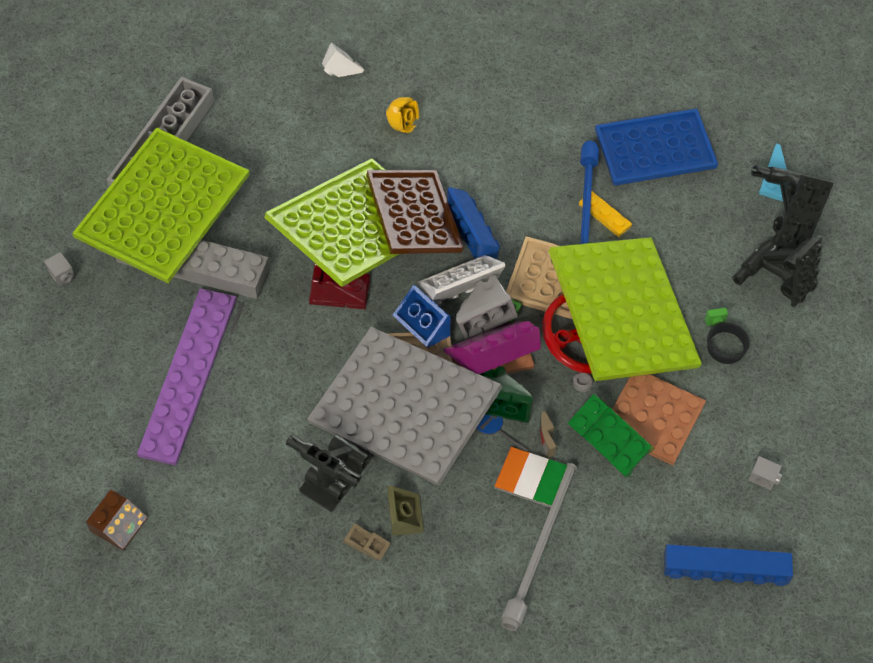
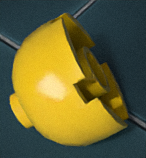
[386,97,419,133]

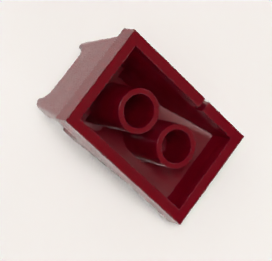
[309,263,370,310]

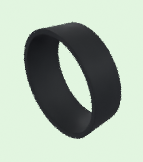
[707,323,750,364]

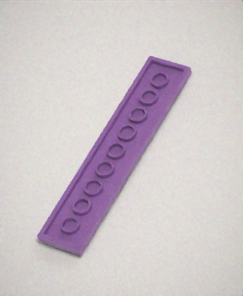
[137,289,236,466]

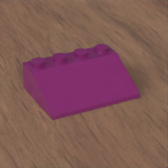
[444,321,541,374]

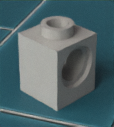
[44,252,75,286]
[748,456,782,490]

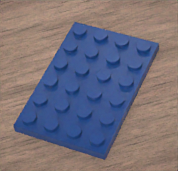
[595,109,718,186]

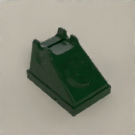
[479,366,533,423]

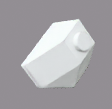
[322,42,364,77]

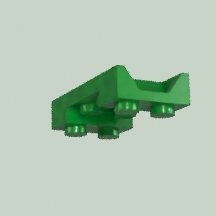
[568,394,655,478]

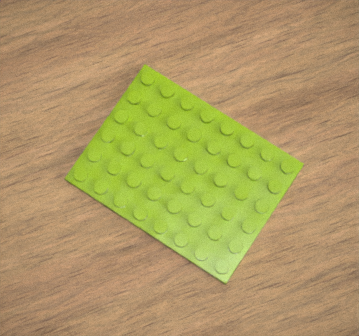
[72,128,250,284]
[264,159,399,287]
[548,237,702,381]

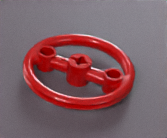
[542,294,592,373]

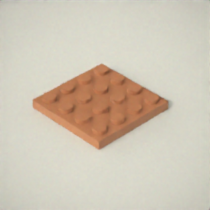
[612,374,706,466]

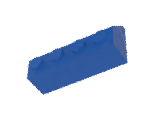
[447,187,500,259]

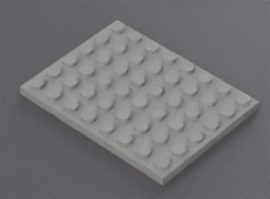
[307,327,502,486]

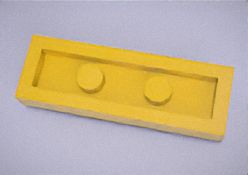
[579,191,632,237]

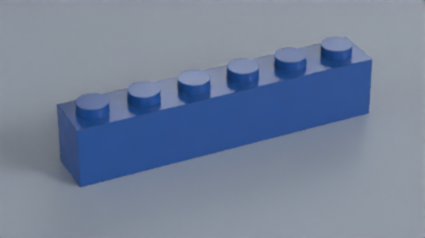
[664,545,793,586]

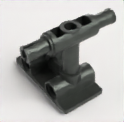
[751,165,834,249]
[732,233,822,307]
[286,434,375,512]

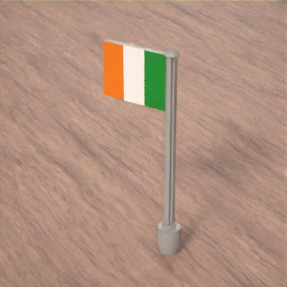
[494,447,577,631]

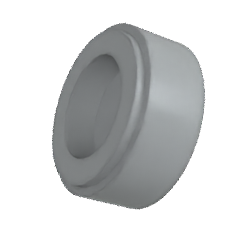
[573,372,593,392]

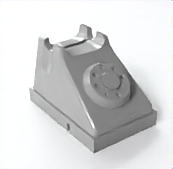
[456,275,518,340]

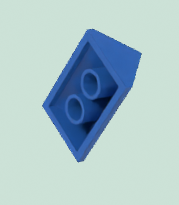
[393,284,450,348]

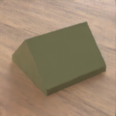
[387,485,424,536]

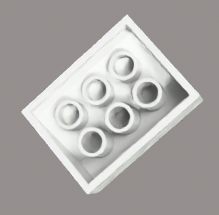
[417,255,505,305]

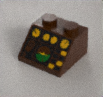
[86,489,148,551]

